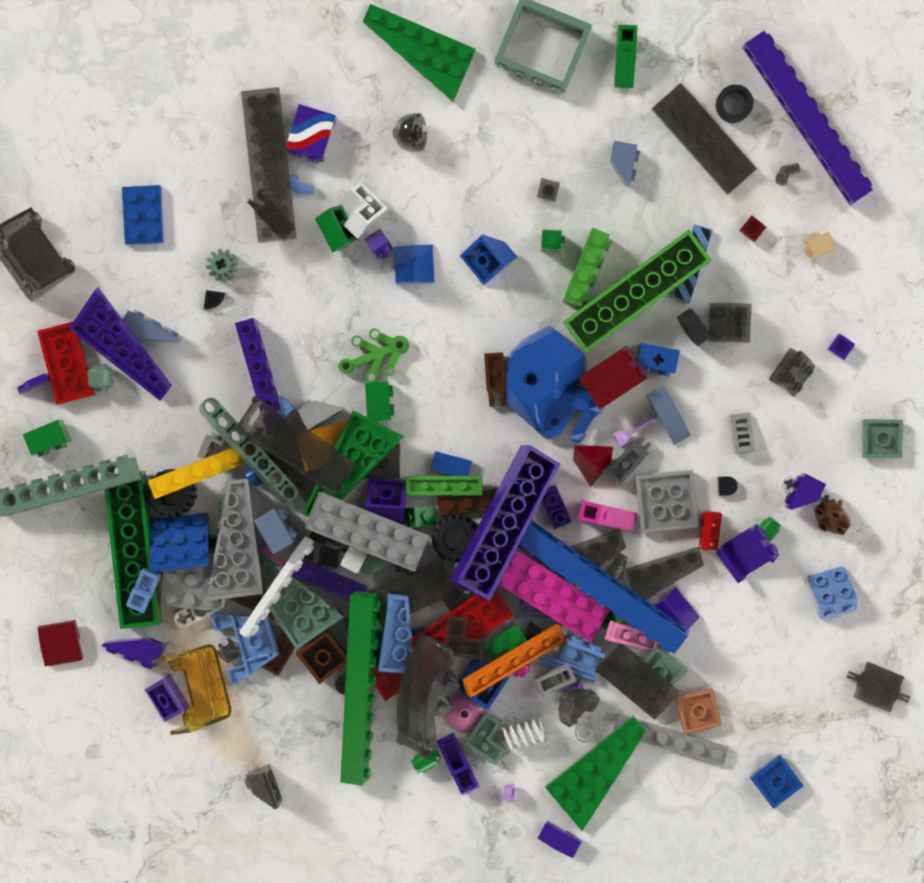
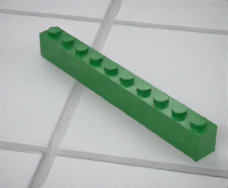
[340,591,381,786]

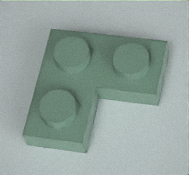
[464,711,507,766]

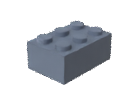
[253,506,300,554]

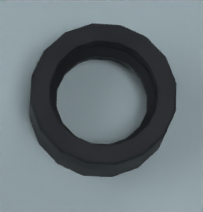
[715,84,754,123]
[677,308,710,346]

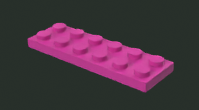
[499,550,611,642]

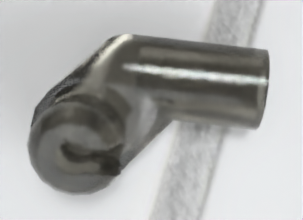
[775,163,800,186]

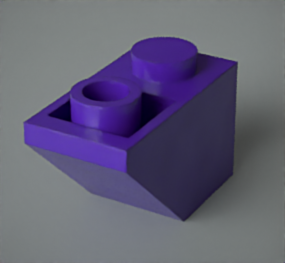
[784,473,826,510]

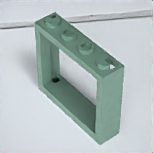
[494,0,592,93]

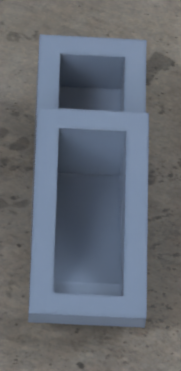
[645,385,690,445]

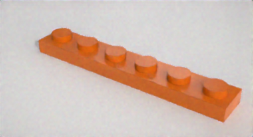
[462,624,565,698]

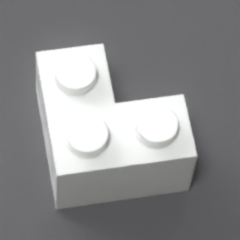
[340,182,388,238]

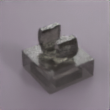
[217,637,241,663]

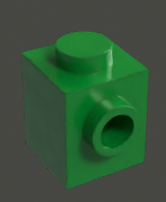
[541,230,565,252]

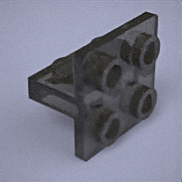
[769,348,815,397]

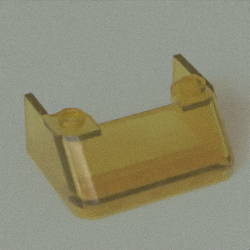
[152,644,231,735]

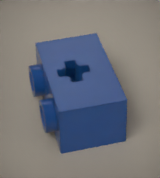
[637,343,680,376]

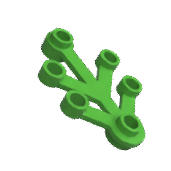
[339,328,409,382]

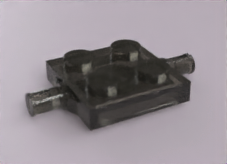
[846,662,910,713]

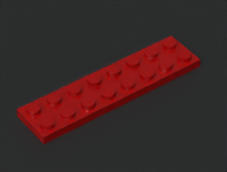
[374,589,514,702]

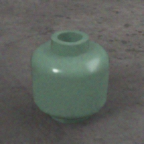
[87,364,114,392]

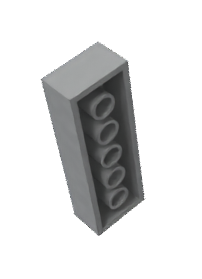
[304,492,429,572]

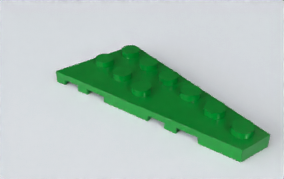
[302,410,405,517]
[545,715,646,831]

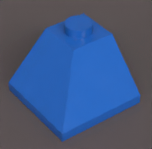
[460,234,517,285]
[394,244,435,285]

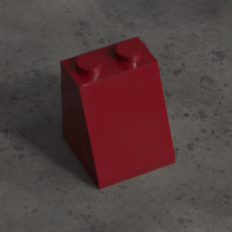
[579,346,648,409]

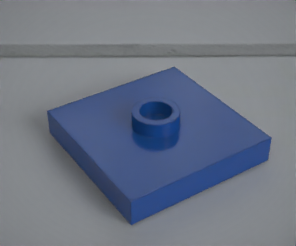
[749,754,804,809]

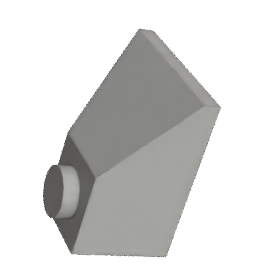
[298,399,344,430]

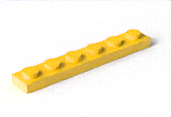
[147,439,257,499]

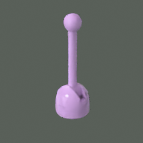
[613,415,656,447]

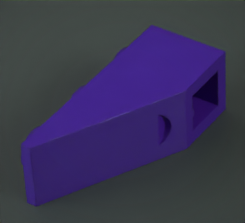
[364,229,394,260]
[102,637,167,669]

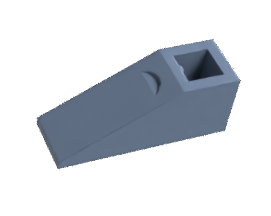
[123,309,182,342]

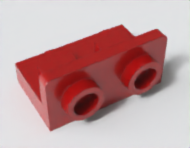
[698,510,722,551]

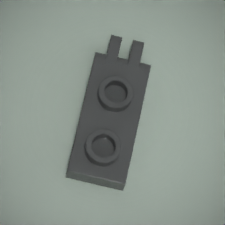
[605,437,651,486]

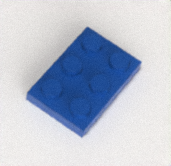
[122,185,164,245]

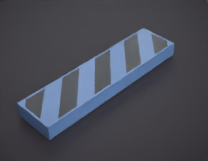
[671,224,713,303]

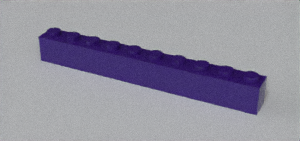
[742,30,873,206]

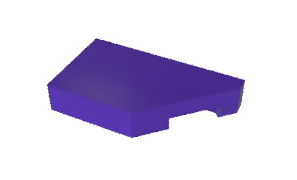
[17,373,50,394]

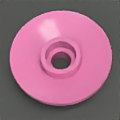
[445,693,483,732]

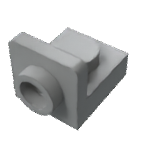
[197,433,226,459]

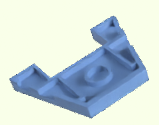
[211,613,280,686]

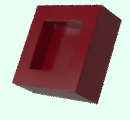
[739,215,766,243]

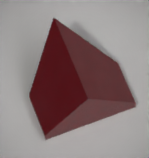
[573,445,613,487]

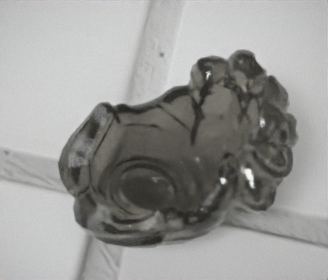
[558,688,600,727]

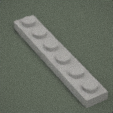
[612,713,729,765]

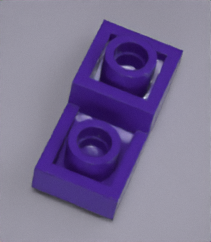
[542,485,572,530]
[538,821,583,858]

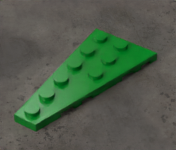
[363,4,476,103]

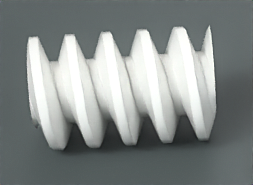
[503,718,545,750]

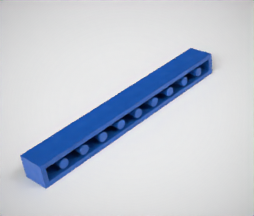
[518,520,689,654]

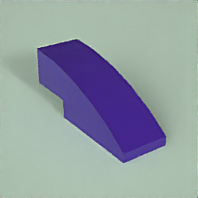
[437,733,480,796]

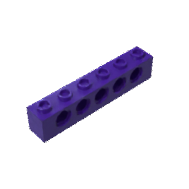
[235,318,288,434]

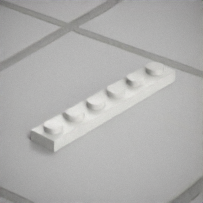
[239,536,315,637]

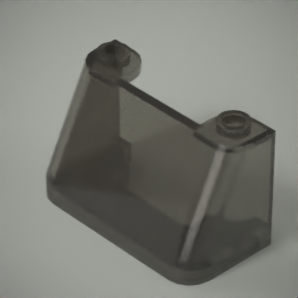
[0,207,75,302]

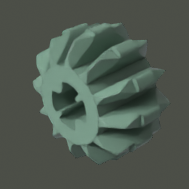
[206,249,239,282]

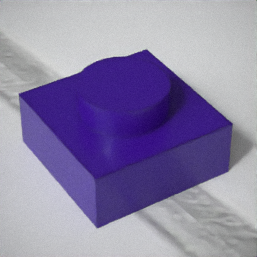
[827,333,855,360]

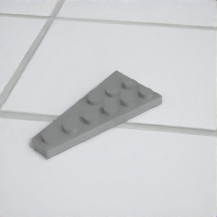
[206,478,264,601]

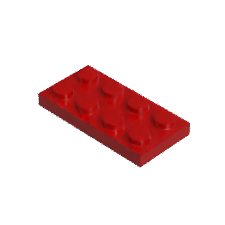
[37,321,95,405]

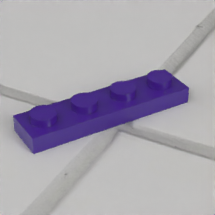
[292,559,368,600]

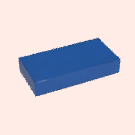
[430,451,472,476]

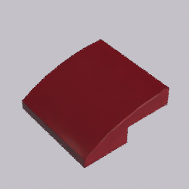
[37,620,84,667]

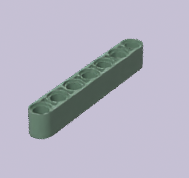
[199,398,298,503]

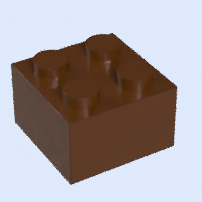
[296,629,347,685]

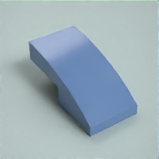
[126,567,161,613]

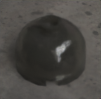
[393,113,427,152]

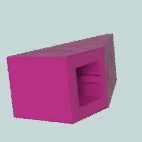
[577,500,638,531]

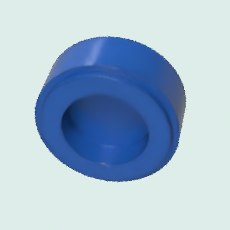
[244,468,262,487]

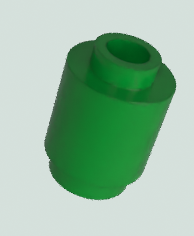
[759,516,781,542]
[411,747,441,774]

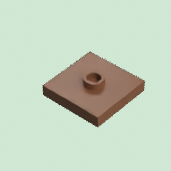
[675,687,722,734]

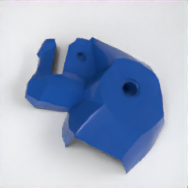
[505,325,604,443]

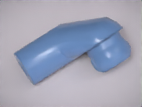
[288,174,314,194]

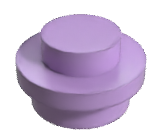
[503,784,518,803]

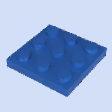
[150,513,209,572]

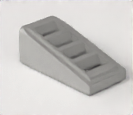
[730,413,755,453]
[534,663,577,697]

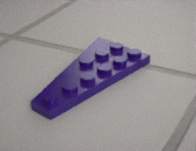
[69,287,172,401]

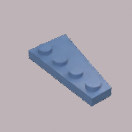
[377,593,416,674]

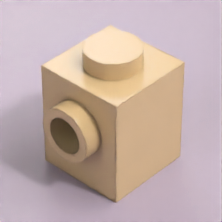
[803,231,836,259]

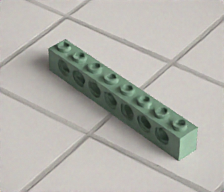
[0,455,141,517]

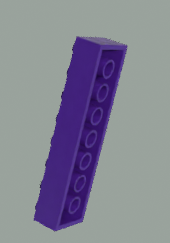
[450,445,560,601]

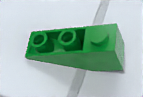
[614,24,638,88]

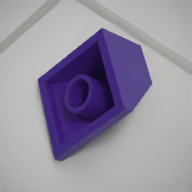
[365,478,406,524]

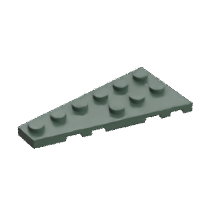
[258,550,345,650]

